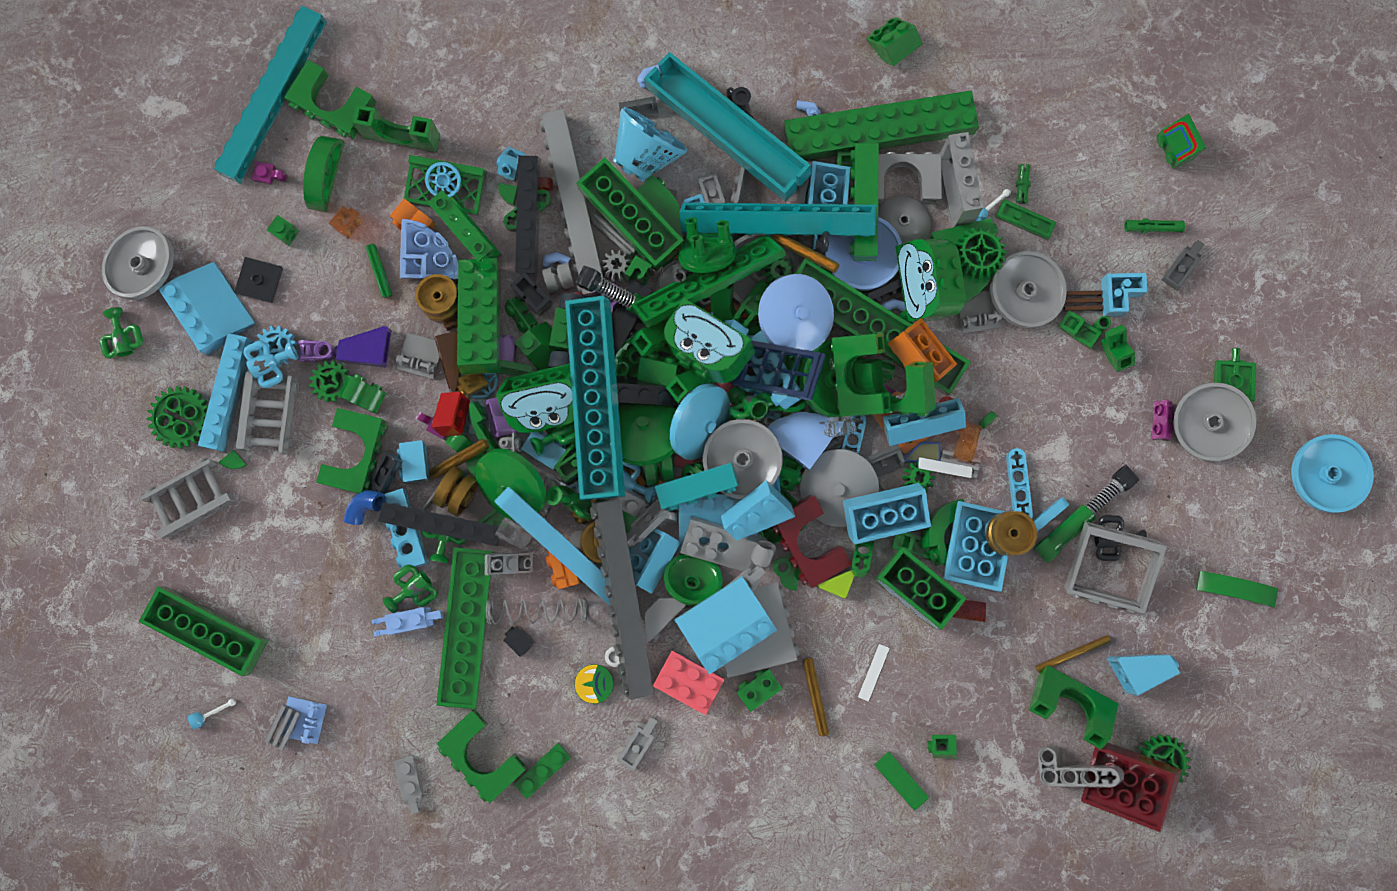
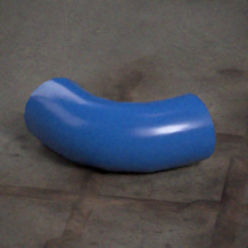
[343,490,386,525]

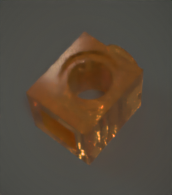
[329,206,362,239]

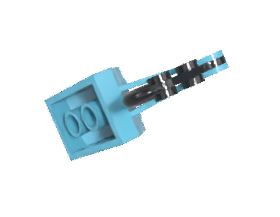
[805,161,850,267]

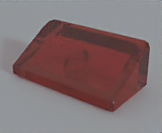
[952,600,986,622]

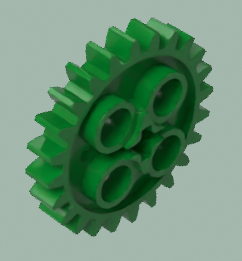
[146,386,208,449]

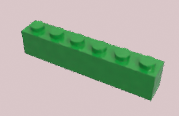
[850,143,879,261]

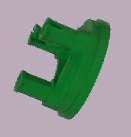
[678,217,737,273]

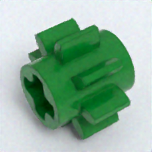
[882,358,895,383]

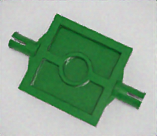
[1214,348,1256,402]

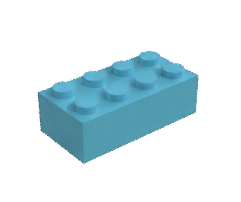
[843,483,931,544]

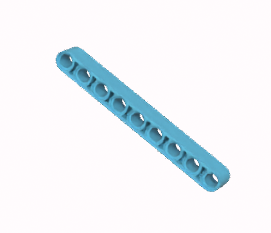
[494,486,609,605]

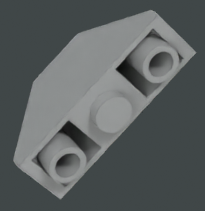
[485,553,533,575]
[645,598,690,643]

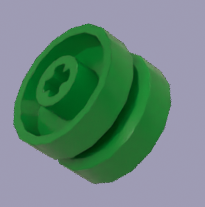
[643,455,674,486]

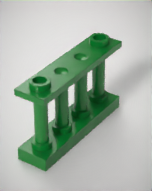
[427,190,502,262]

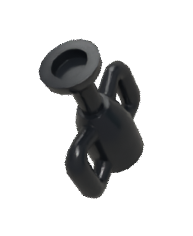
[727,87,755,120]
[1094,515,1147,561]

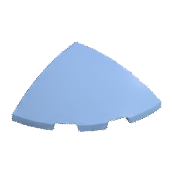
[400,219,458,279]
[767,412,842,470]

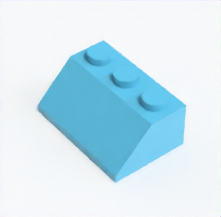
[628,528,681,594]

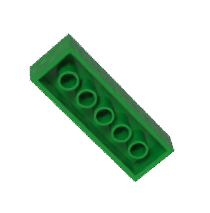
[576,157,684,272]
[457,258,500,375]
[138,586,269,676]

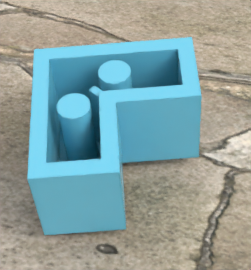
[1101,273,1147,317]

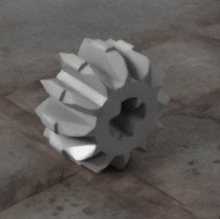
[601,249,632,282]

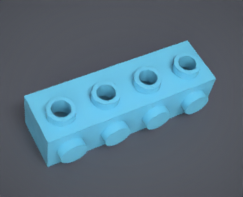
[883,398,966,446]

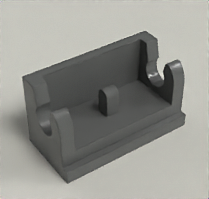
[866,444,905,477]

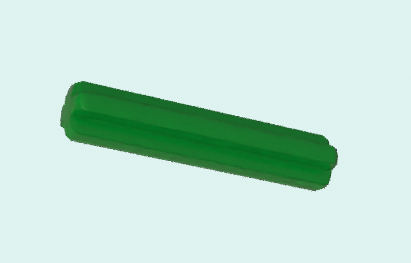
[365,244,392,298]

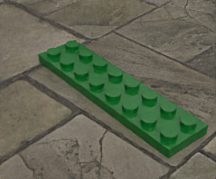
[631,235,786,328]
[436,547,494,709]

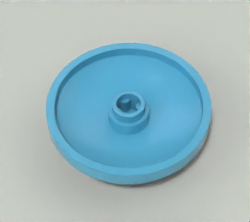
[670,384,730,460]
[1291,434,1374,513]

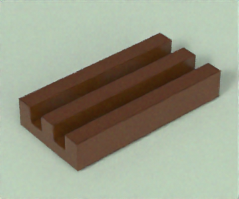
[1063,290,1104,311]

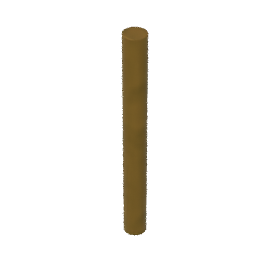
[1035,635,1111,673]

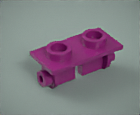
[1152,399,1174,441]

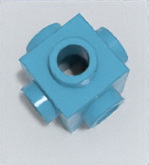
[496,146,526,180]

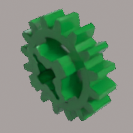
[309,360,350,403]

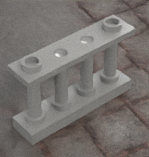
[236,372,299,455]
[139,458,236,539]

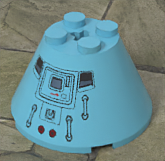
[613,107,687,182]

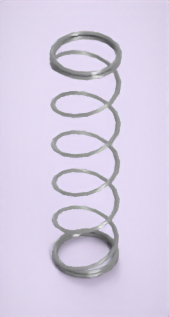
[486,598,587,625]

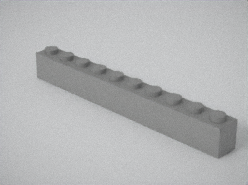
[539,109,603,297]

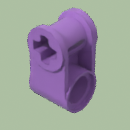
[297,340,336,362]

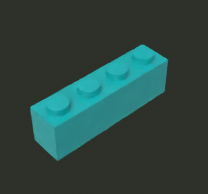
[655,462,740,511]

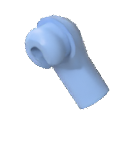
[638,65,661,88]
[796,100,821,116]
[542,252,571,268]
[881,299,905,311]

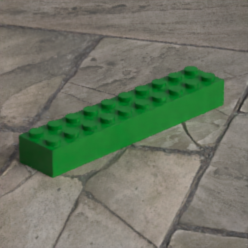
[783,90,979,161]
[795,258,971,396]

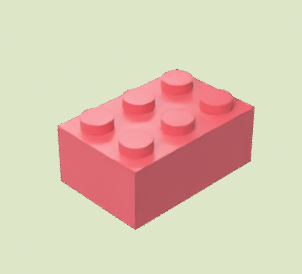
[653,650,724,715]

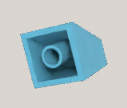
[1107,654,1180,696]

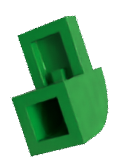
[1101,324,1135,373]

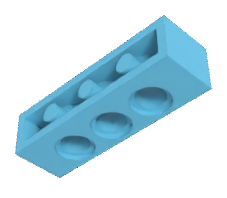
[750,331,801,410]
[384,488,429,568]

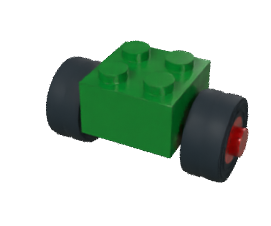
[548,293,589,368]

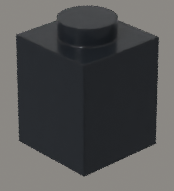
[503,626,536,657]

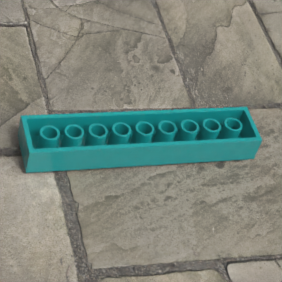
[565,296,625,501]

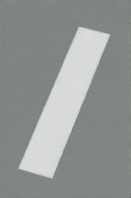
[918,457,972,478]
[858,644,890,702]

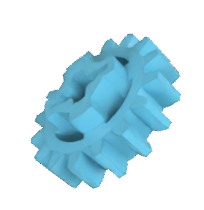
[254,326,298,368]

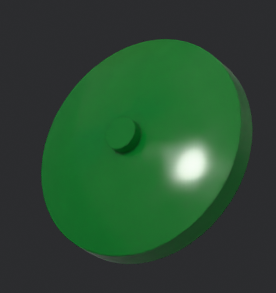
[799,340,864,418]
[619,402,676,466]
[476,448,546,520]

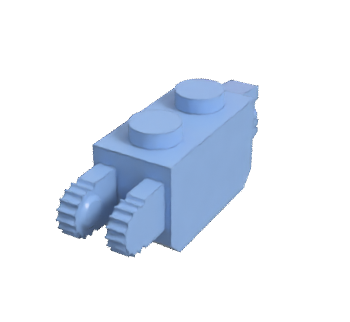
[371,607,443,637]

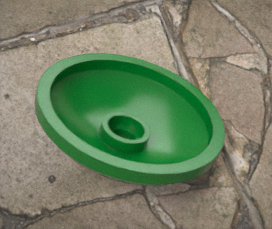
[664,554,723,606]

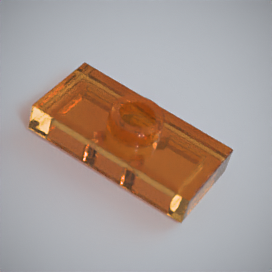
[953,422,981,463]

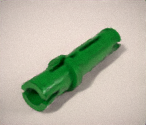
[1124,218,1185,234]

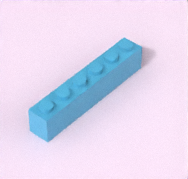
[198,333,254,452]

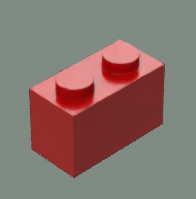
[432,392,470,436]

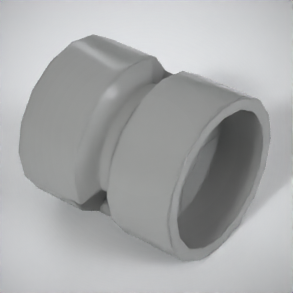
[542,262,575,294]

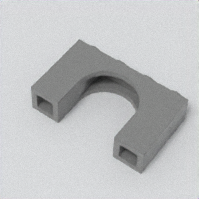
[878,152,942,204]

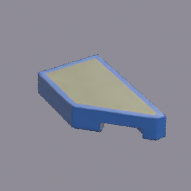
[904,442,940,462]

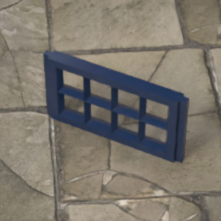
[731,341,826,400]

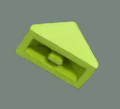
[817,570,854,599]

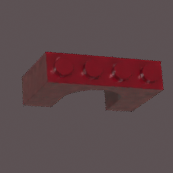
[771,495,852,588]

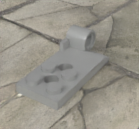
[680,516,776,571]

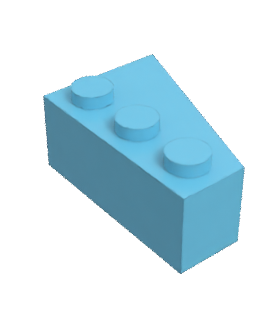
[721,480,795,541]

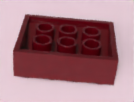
[1081,743,1182,832]

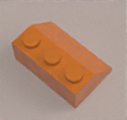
[888,318,957,383]

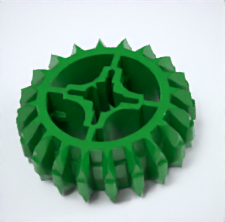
[955,227,1007,279]
[1138,734,1192,787]

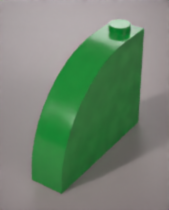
[637,175,684,270]
[930,218,998,304]

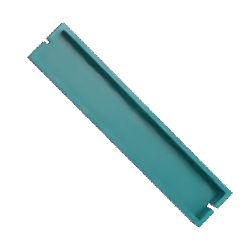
[644,52,812,202]

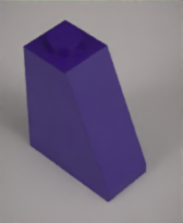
[334,326,392,368]

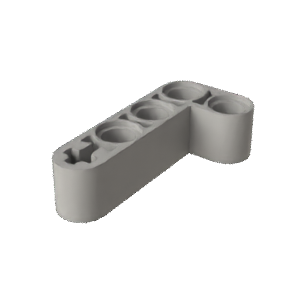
[1038,745,1124,787]

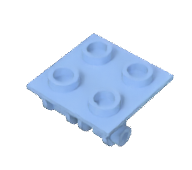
[282,696,327,744]

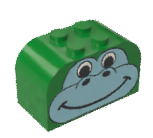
[895,239,966,322]
[664,298,755,383]
[496,364,574,433]
[874,547,967,630]

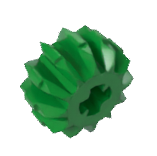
[761,257,794,284]
[902,461,936,492]

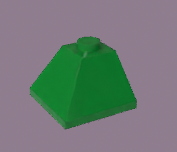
[514,321,554,371]

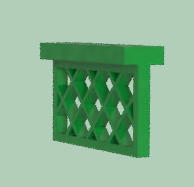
[404,155,487,215]

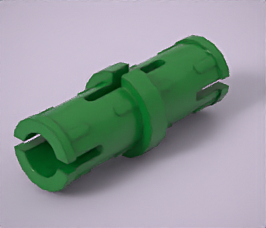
[1016,164,1031,204]

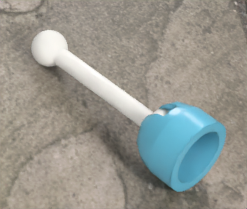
[975,189,1011,222]
[188,698,236,730]

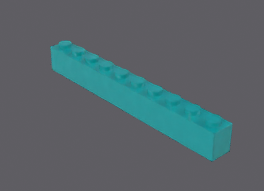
[214,6,327,184]
[680,203,876,237]

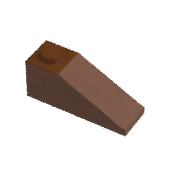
[434,330,459,392]

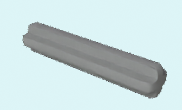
[590,213,636,257]

